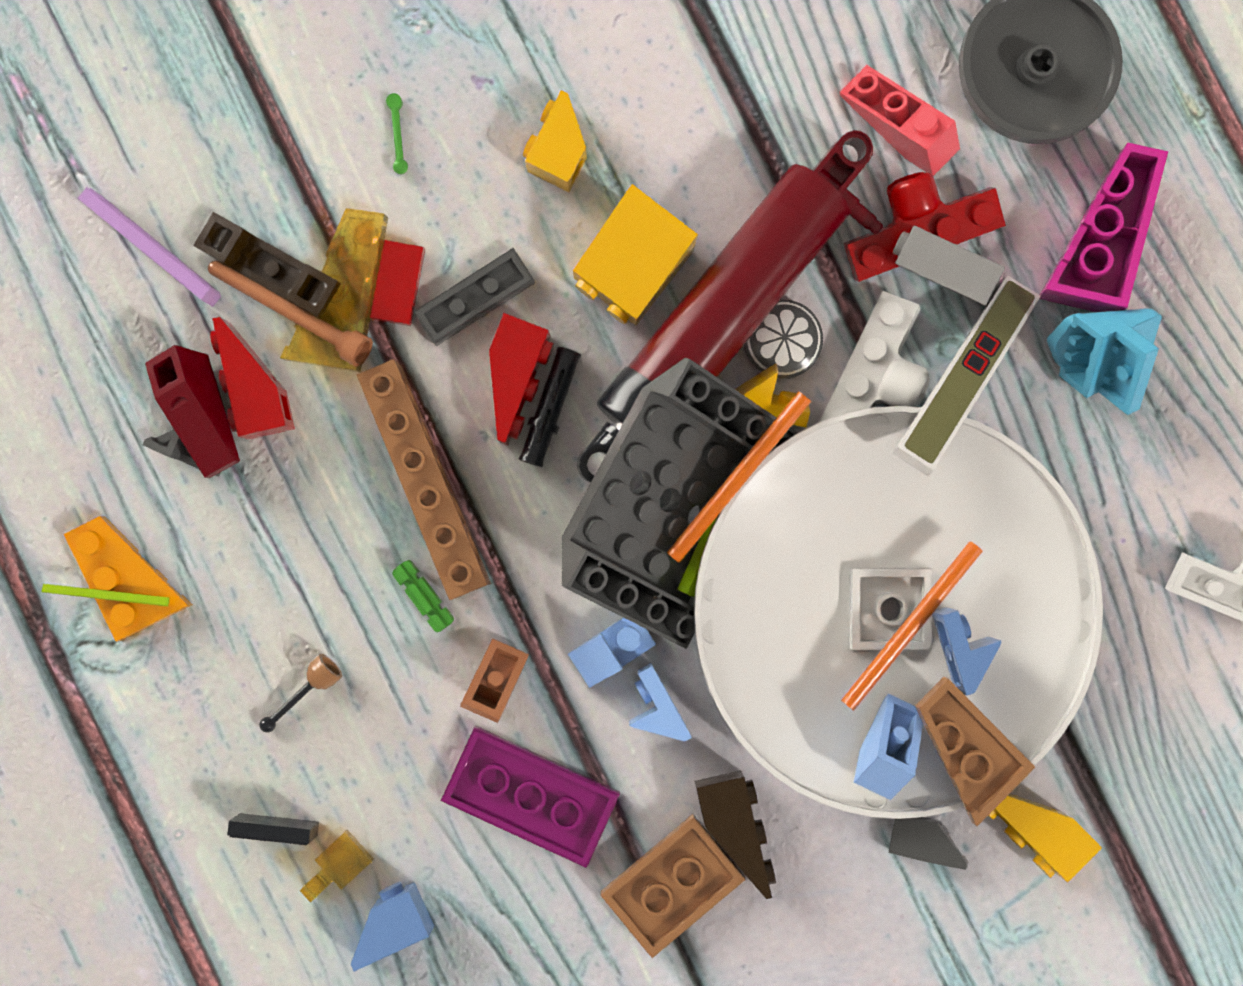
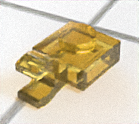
[299,829,374,903]

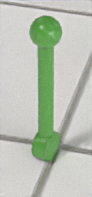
[386,93,408,175]

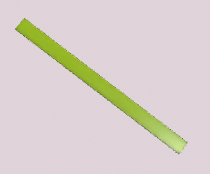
[41,584,170,607]

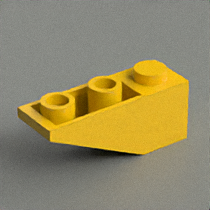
[988,794,1102,883]

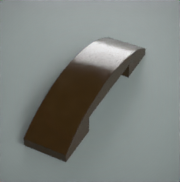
[193,212,341,318]

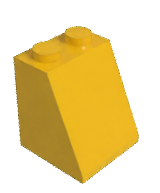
[573,184,698,326]

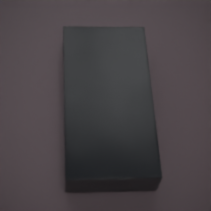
[227,813,319,845]

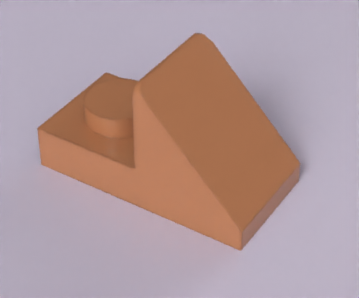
[460,638,529,723]

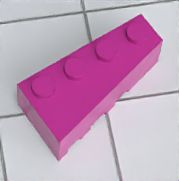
[1040,142,1169,312]

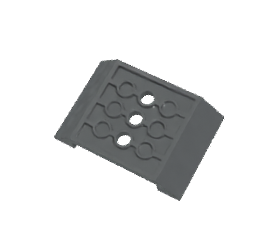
[562,358,798,649]

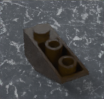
[694,770,776,899]

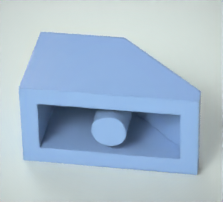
[854,694,923,800]

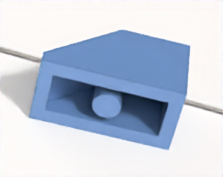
[351,882,434,972]

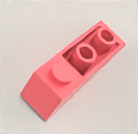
[840,65,960,176]

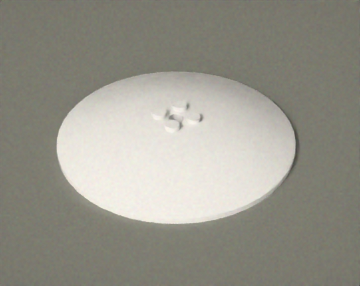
[694,406,1103,819]

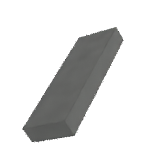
[413,248,535,347]

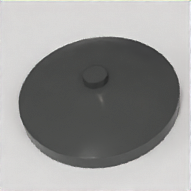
[959,0,1123,144]

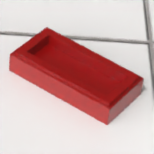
[370,240,425,326]

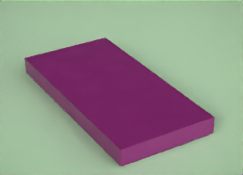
[440,725,620,868]

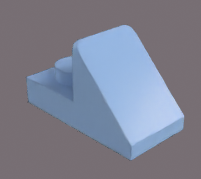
[568,618,656,688]
[629,663,692,742]

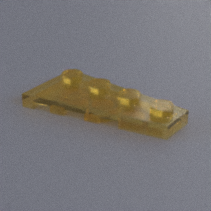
[280,208,388,373]

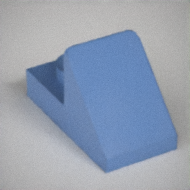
[932,607,1001,696]

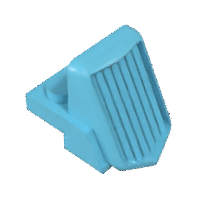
[1047,308,1162,415]

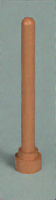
[208,261,373,367]

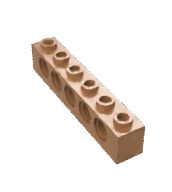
[356,359,492,601]

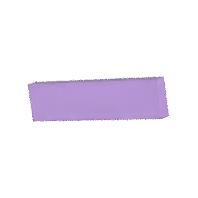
[78,187,222,307]

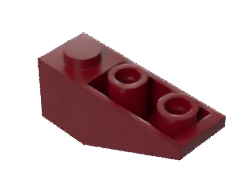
[145,345,240,478]

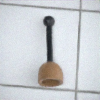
[259,654,342,733]

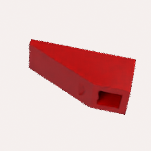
[489,313,554,446]
[210,317,295,440]

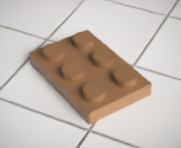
[600,814,746,958]

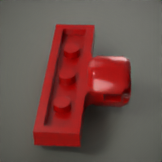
[843,172,1006,282]

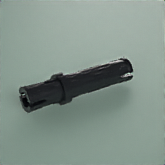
[519,346,581,467]

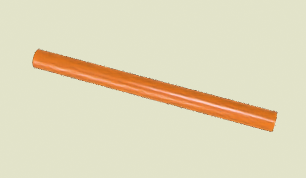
[667,391,812,563]
[841,541,983,711]

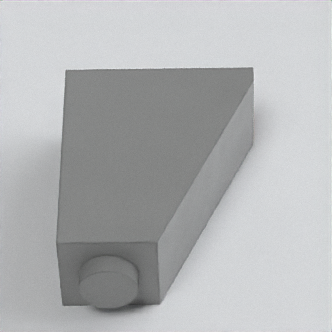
[893,226,1005,307]

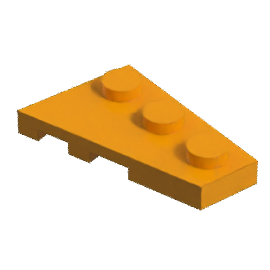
[64,516,193,642]

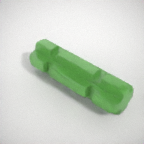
[392,560,454,633]

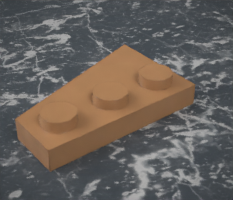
[915,677,1035,826]

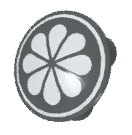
[744,299,823,379]

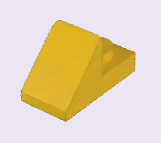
[735,364,810,428]

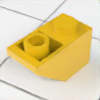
[523,90,587,192]

